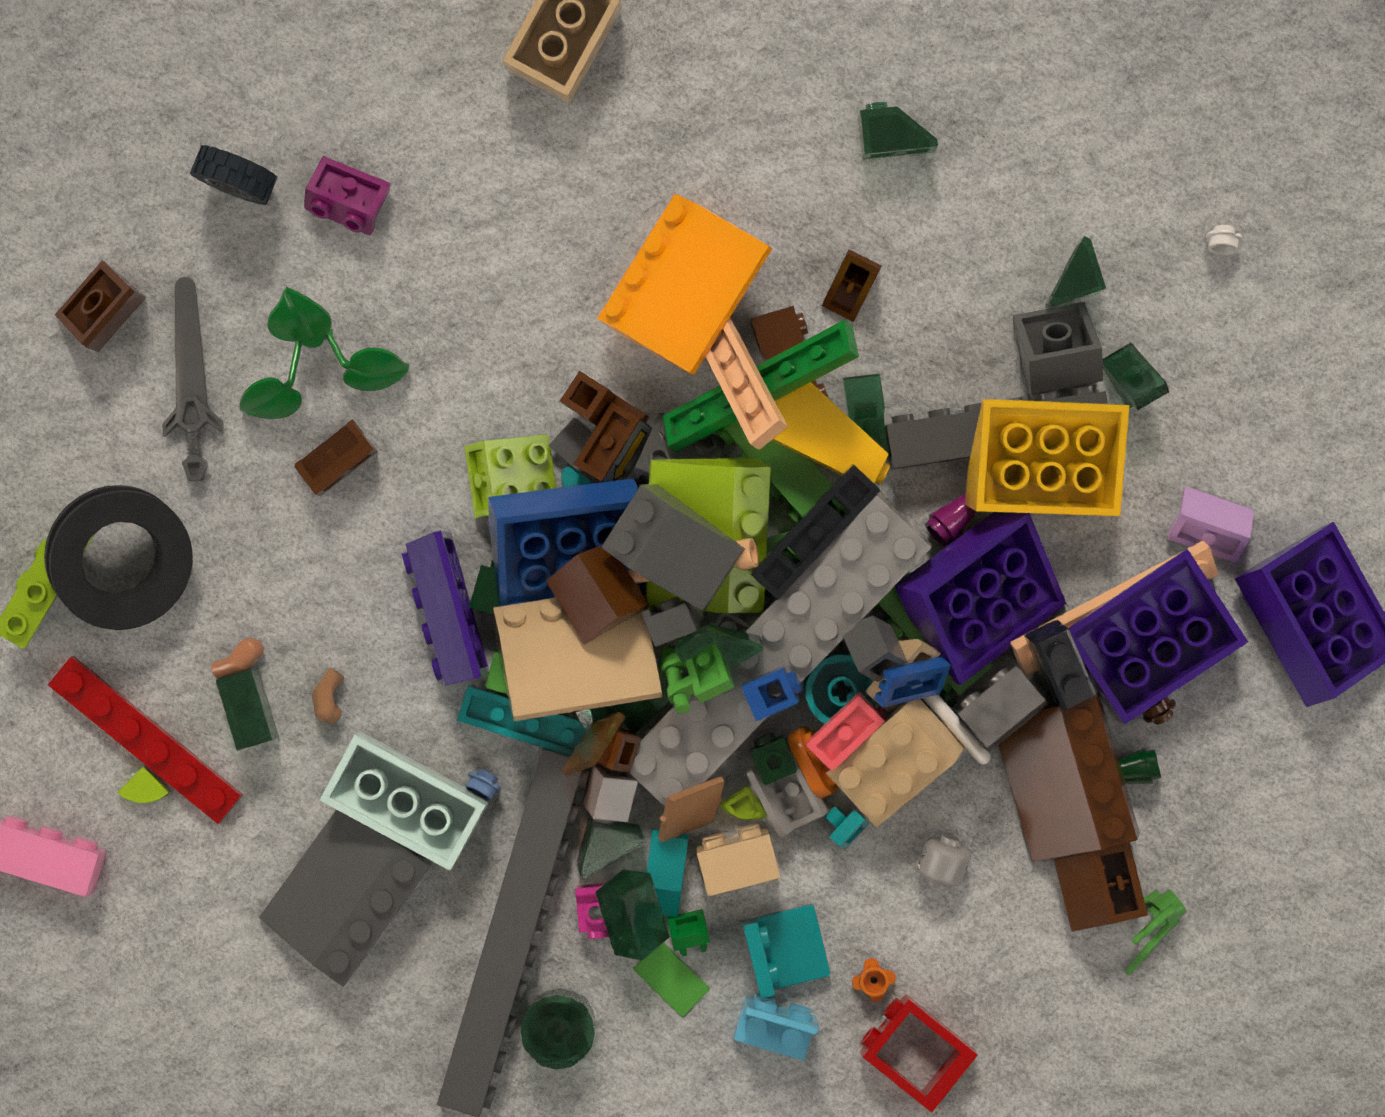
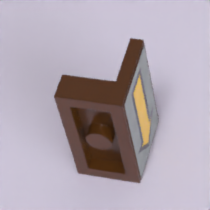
[573,402,653,482]

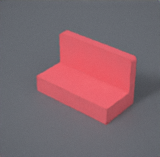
[806,692,886,771]

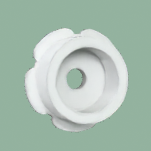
[1206,225,1243,255]

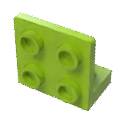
[464,434,556,519]

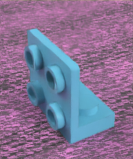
[734,993,819,1061]

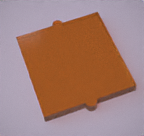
[561,712,625,776]

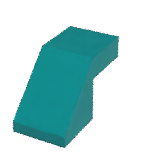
[641,830,689,918]

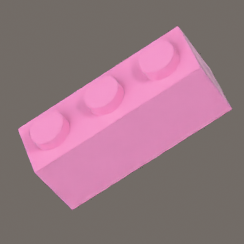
[0,815,107,897]

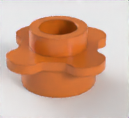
[852,958,896,1002]

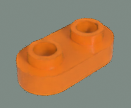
[788,726,838,798]

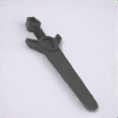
[162,277,224,481]

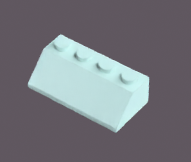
[320,732,489,871]

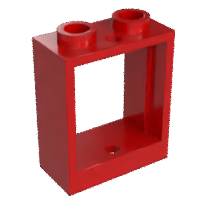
[860,994,978,1113]

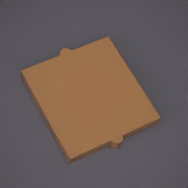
[658,776,725,843]

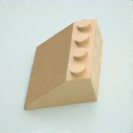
[493,585,662,721]

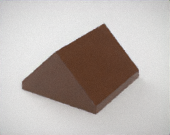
[55,260,146,352]
[546,546,649,645]

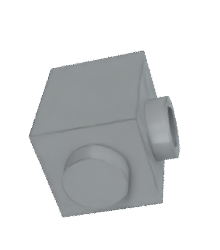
[583,763,638,824]

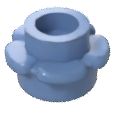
[465,769,501,801]

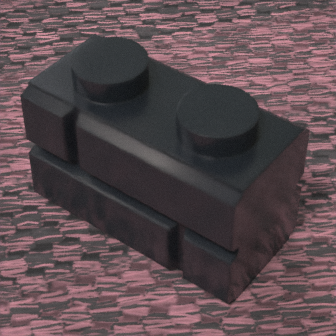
[1024,620,1096,710]

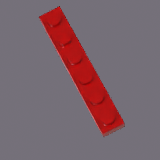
[48,656,243,824]

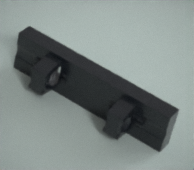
[749,464,881,600]

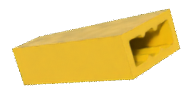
[771,382,890,485]

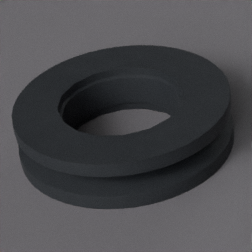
[44,485,193,630]

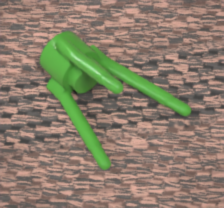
[1125,889,1187,975]

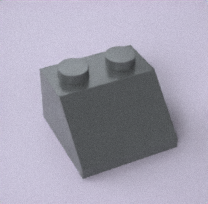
[1013,302,1103,395]

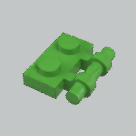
[659,623,735,714]

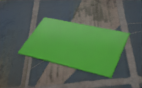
[633,940,710,1018]

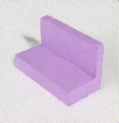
[1167,487,1254,564]

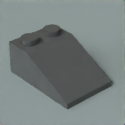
[602,484,745,611]

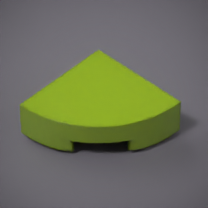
[117,766,171,803]
[719,783,766,820]

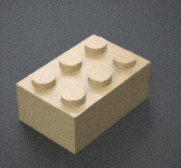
[502,0,622,104]
[826,699,965,828]

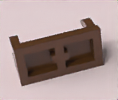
[294,419,378,496]

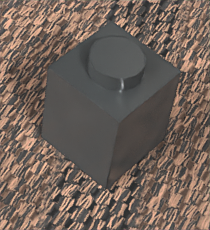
[843,615,908,682]

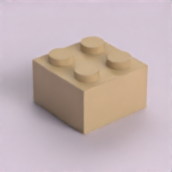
[697,824,781,897]

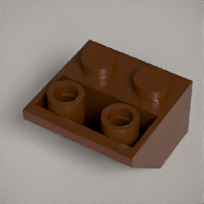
[1053,842,1148,932]

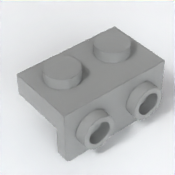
[747,749,829,838]

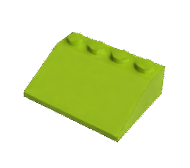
[645,458,771,613]

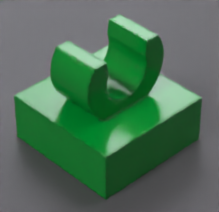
[667,909,710,957]

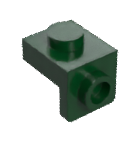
[749,732,797,785]

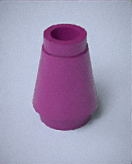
[925,493,977,546]

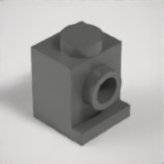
[641,596,704,647]

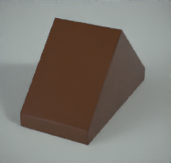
[821,250,882,322]

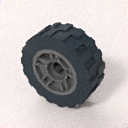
[190,145,277,205]

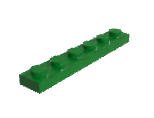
[663,320,859,452]

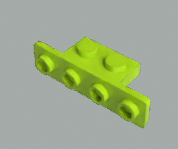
[0,533,96,648]

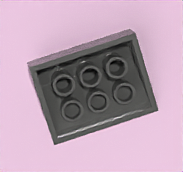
[259,810,434,987]

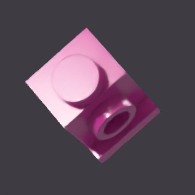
[575,882,617,939]

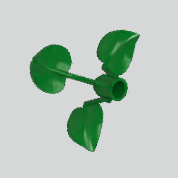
[239,287,409,419]

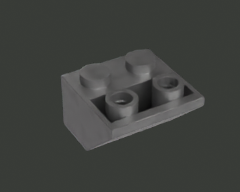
[958,666,1047,752]

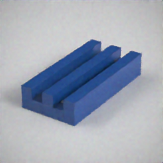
[874,656,951,708]

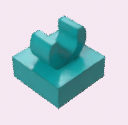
[824,806,870,850]

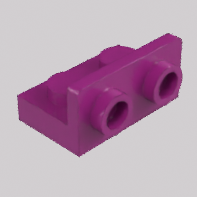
[304,156,391,236]

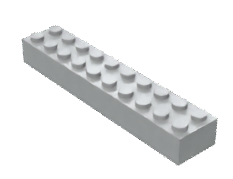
[630,494,932,806]

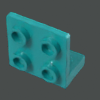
[742,904,831,999]

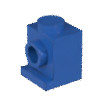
[741,665,803,721]

